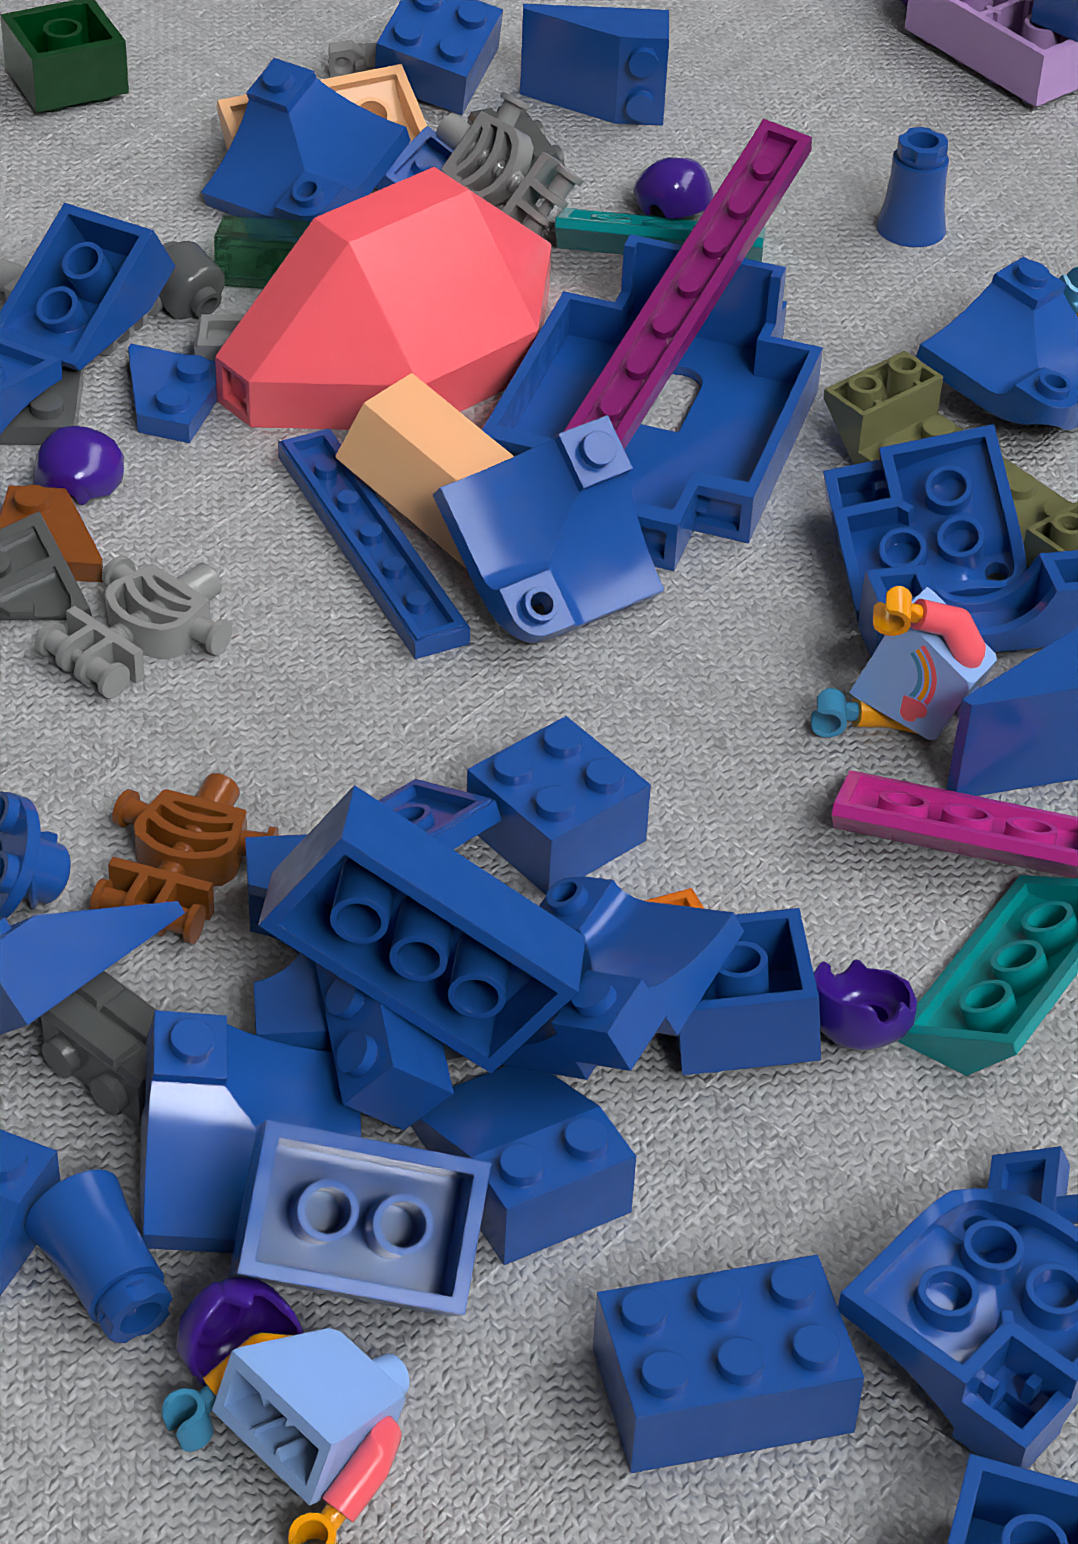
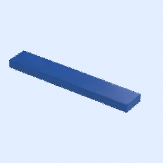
[278,429,470,659]

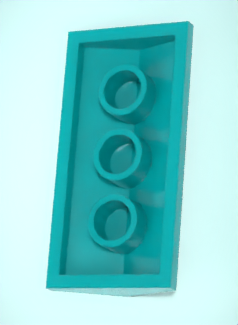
[555,207,766,262]
[898,875,1078,1076]

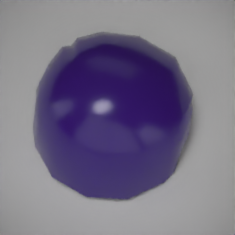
[633,157,714,219]
[33,426,124,505]
[814,959,918,1050]
[176,1277,304,1387]

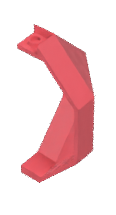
[215,167,552,430]

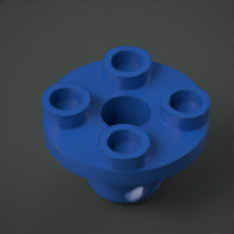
[0,791,71,919]

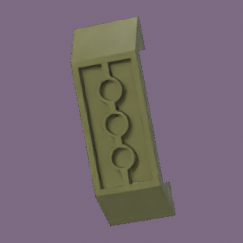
[823,351,1078,569]

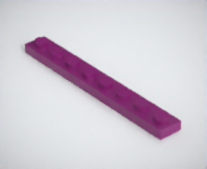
[564,119,812,450]

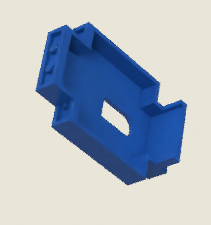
[482,234,823,571]

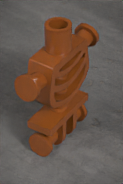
[89,773,279,944]

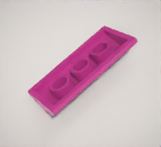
[831,770,1078,878]

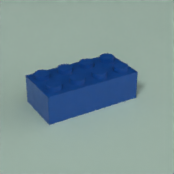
[258,785,586,1074]

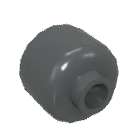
[159,241,225,320]

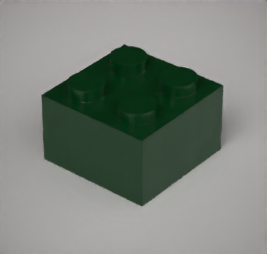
[0,0,129,112]

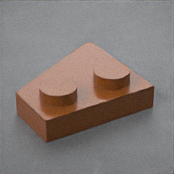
[0,485,103,583]

